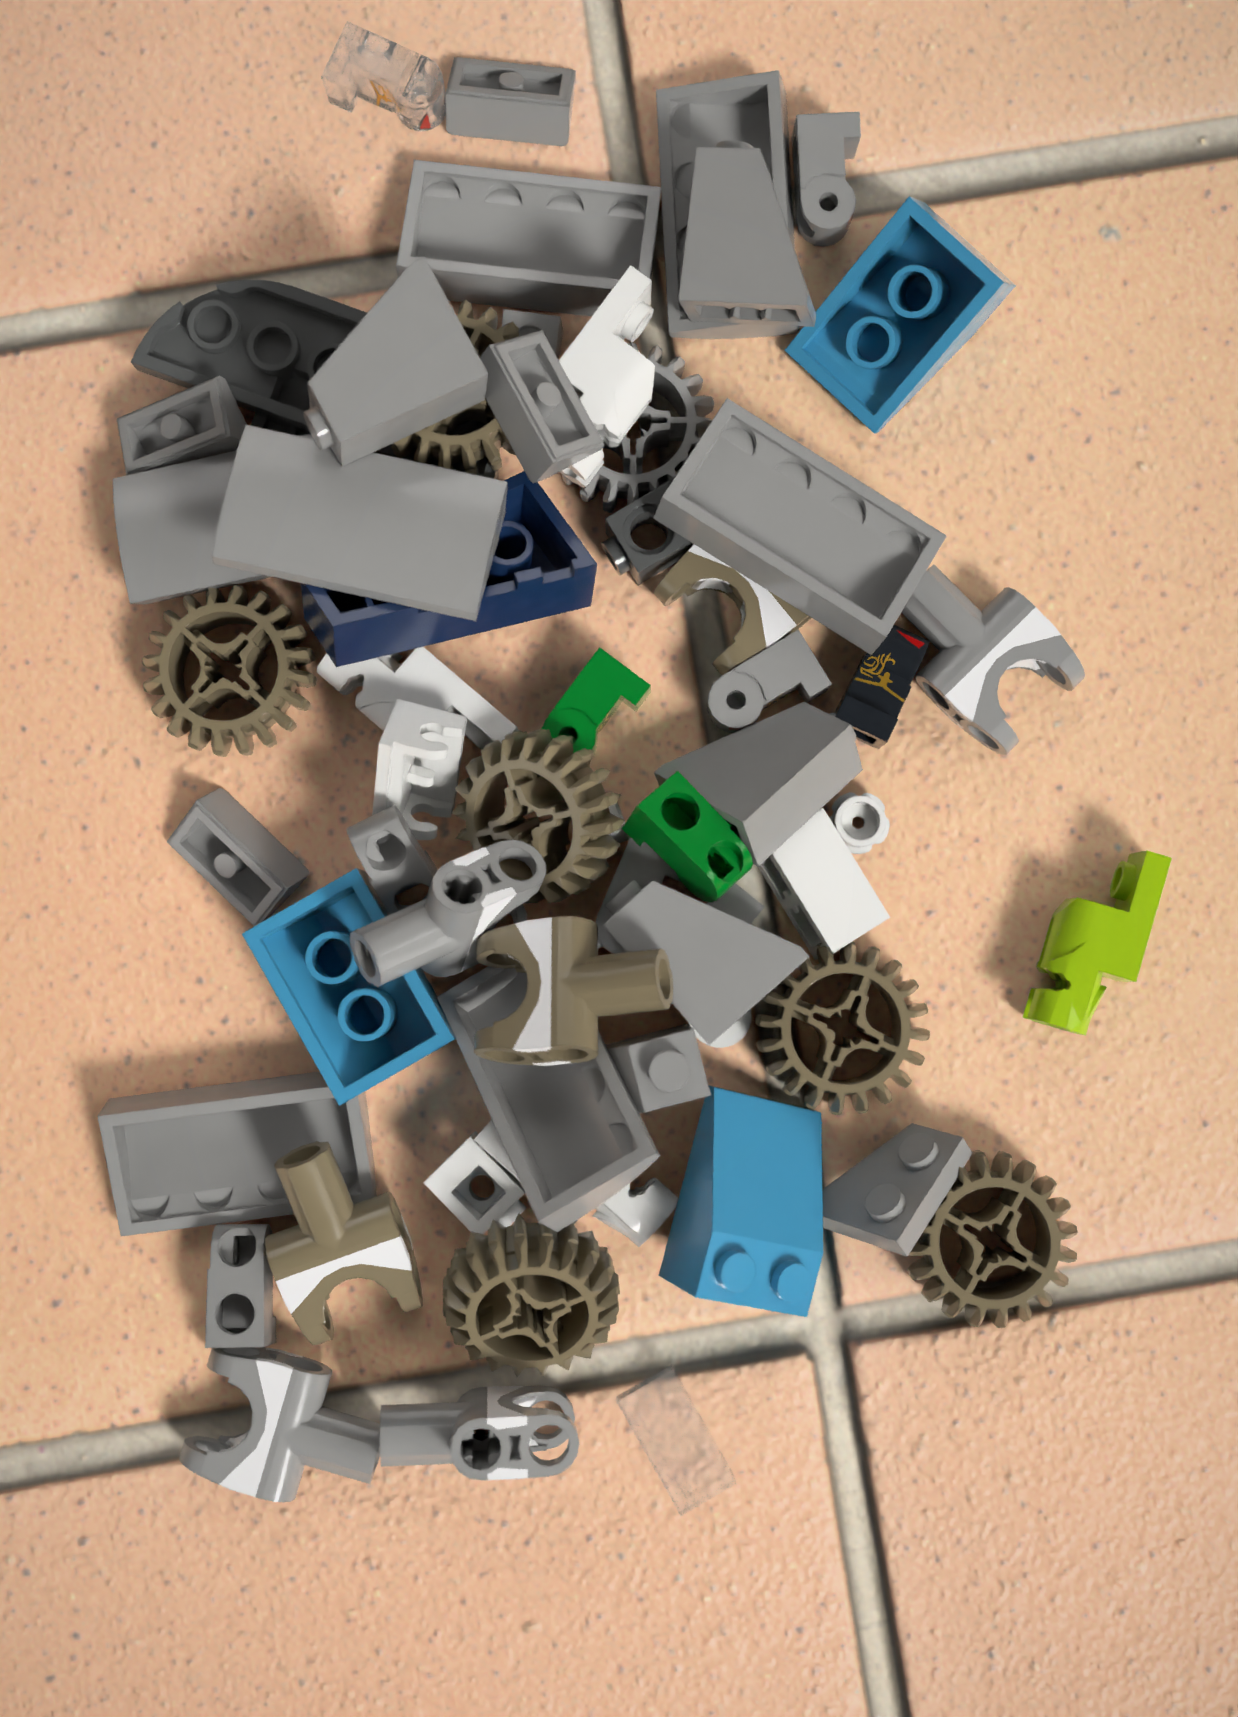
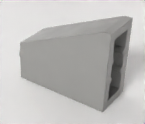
[678,140,816,327]
[303,256,488,467]
[654,702,863,866]
[603,880,810,1045]
[606,1023,711,1113]

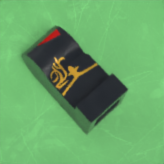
[834,625,930,750]

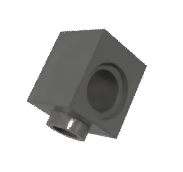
[601,480,694,586]

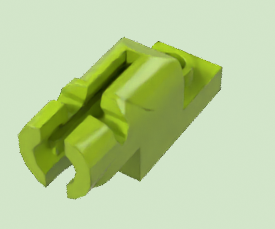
[1023,850,1172,1036]

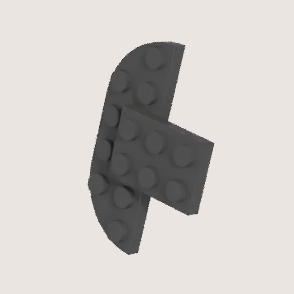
[131,280,500,479]

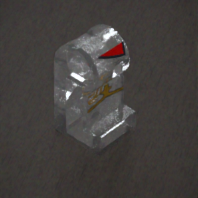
[321,21,446,132]

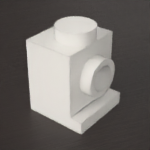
[424,1131,527,1234]

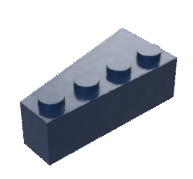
[301,471,597,667]

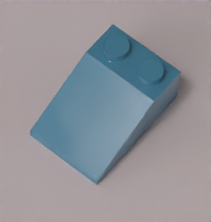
[784,196,1016,434]
[659,1085,823,1317]

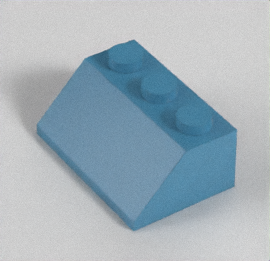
[242,868,456,1106]

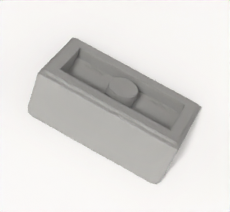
[445,57,576,146]
[480,330,605,483]
[117,376,247,475]
[167,788,309,926]

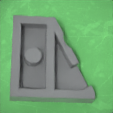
[823,1123,973,1257]

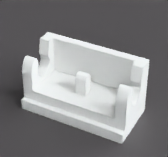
[372,699,467,840]
[758,808,891,960]

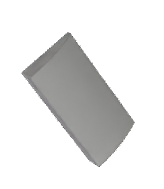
[656,70,800,339]
[396,160,661,317]
[653,398,947,655]
[212,425,507,621]
[113,434,313,605]
[437,966,660,1232]
[97,1072,377,1237]

